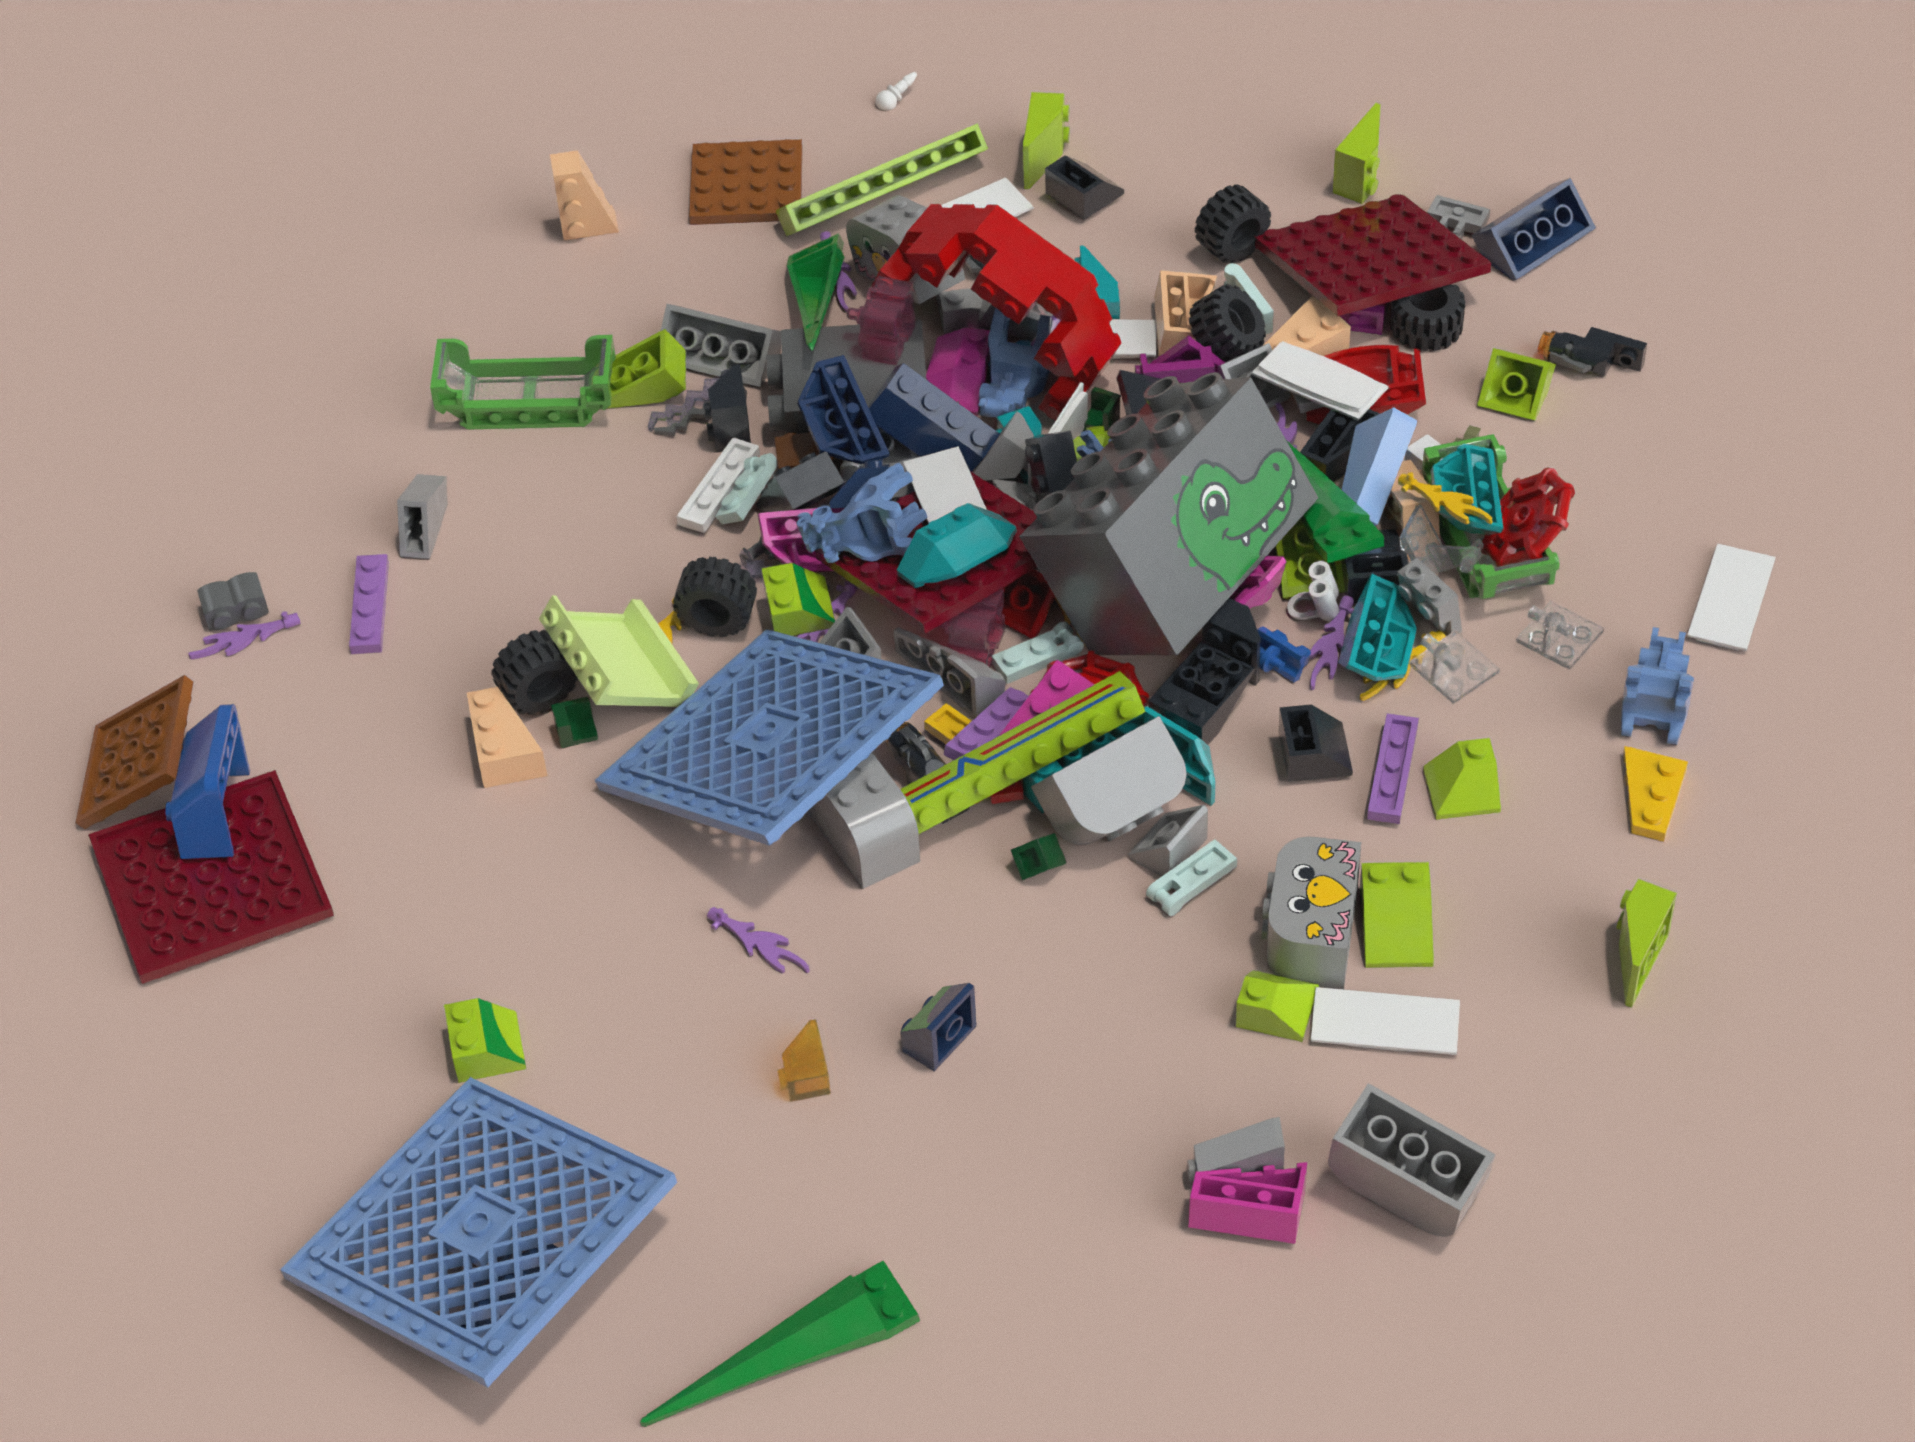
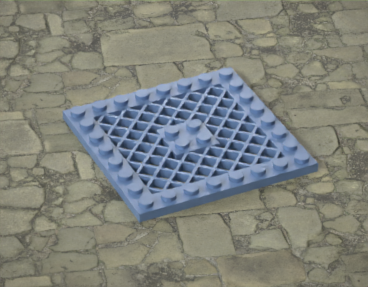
[595,629,944,846]
[280,1077,677,1388]

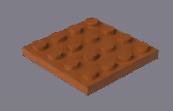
[689,139,803,225]
[75,675,194,829]

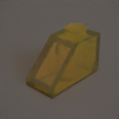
[777,1019,831,1102]

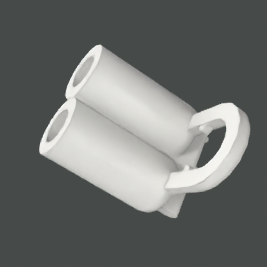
[1287,561,1339,623]

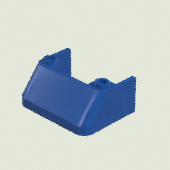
[166,704,250,859]

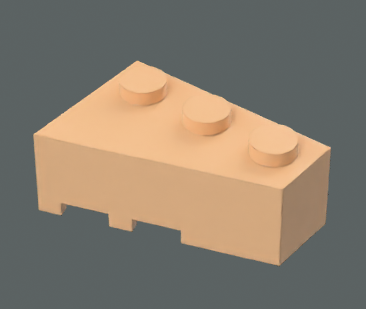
[550,150,619,241]
[1154,270,1217,356]
[1264,296,1351,356]
[1384,460,1441,560]
[467,687,548,788]

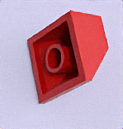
[984,567,1055,639]

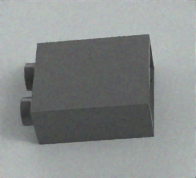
[766,320,926,434]

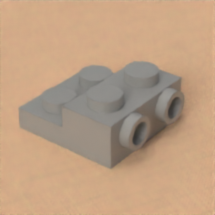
[1397,558,1462,639]

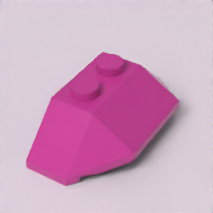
[926,327,990,417]
[758,507,845,573]
[1229,556,1286,608]

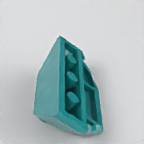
[1431,443,1503,536]
[897,503,1017,588]
[1338,574,1417,681]
[1109,706,1216,806]

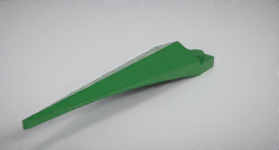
[786,233,845,351]
[1286,440,1384,563]
[640,1260,920,1427]

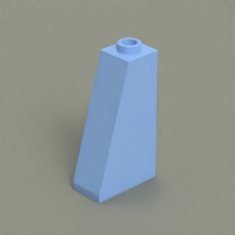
[1342,407,1417,526]

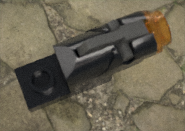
[1537,327,1647,376]
[885,722,970,824]

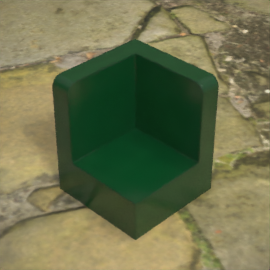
[1083,387,1121,432]
[551,697,598,748]
[1010,833,1066,881]

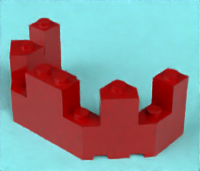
[871,204,1122,421]

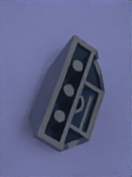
[797,355,890,464]

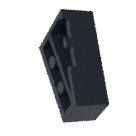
[1300,409,1380,482]

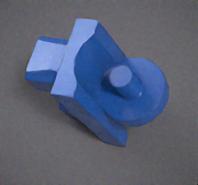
[1257,626,1311,683]

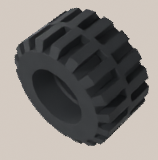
[1194,184,1271,264]
[1189,284,1266,363]
[1390,284,1465,351]
[673,556,757,637]
[491,630,578,715]

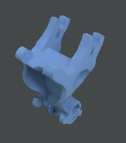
[979,308,1053,418]
[797,463,928,563]
[1621,627,1694,745]

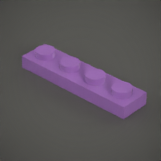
[349,554,389,654]
[944,687,1029,760]
[1367,713,1419,824]

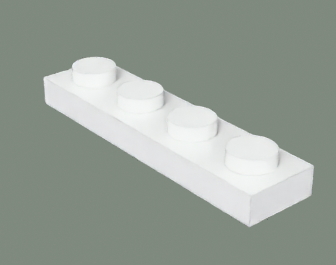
[676,438,760,533]

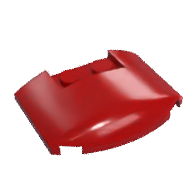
[1306,345,1426,424]

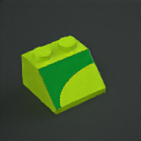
[761,563,835,636]
[444,998,526,1083]

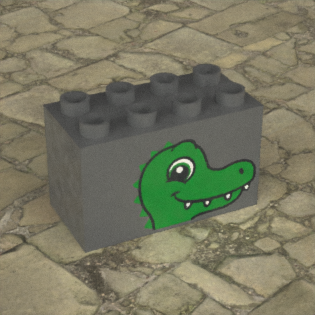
[1019,372,1318,655]

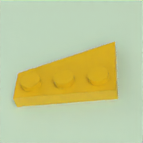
[1623,746,1688,842]

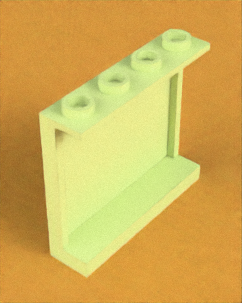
[539,595,699,707]

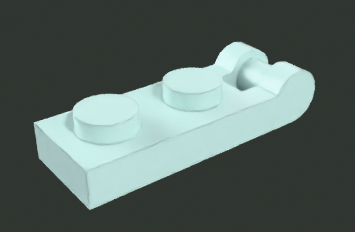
[1224,263,1274,334]
[715,453,777,525]
[992,622,1084,684]
[1146,839,1237,916]

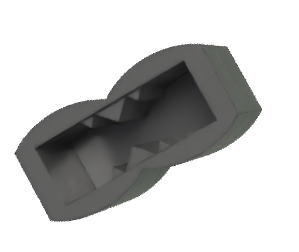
[197,572,269,630]

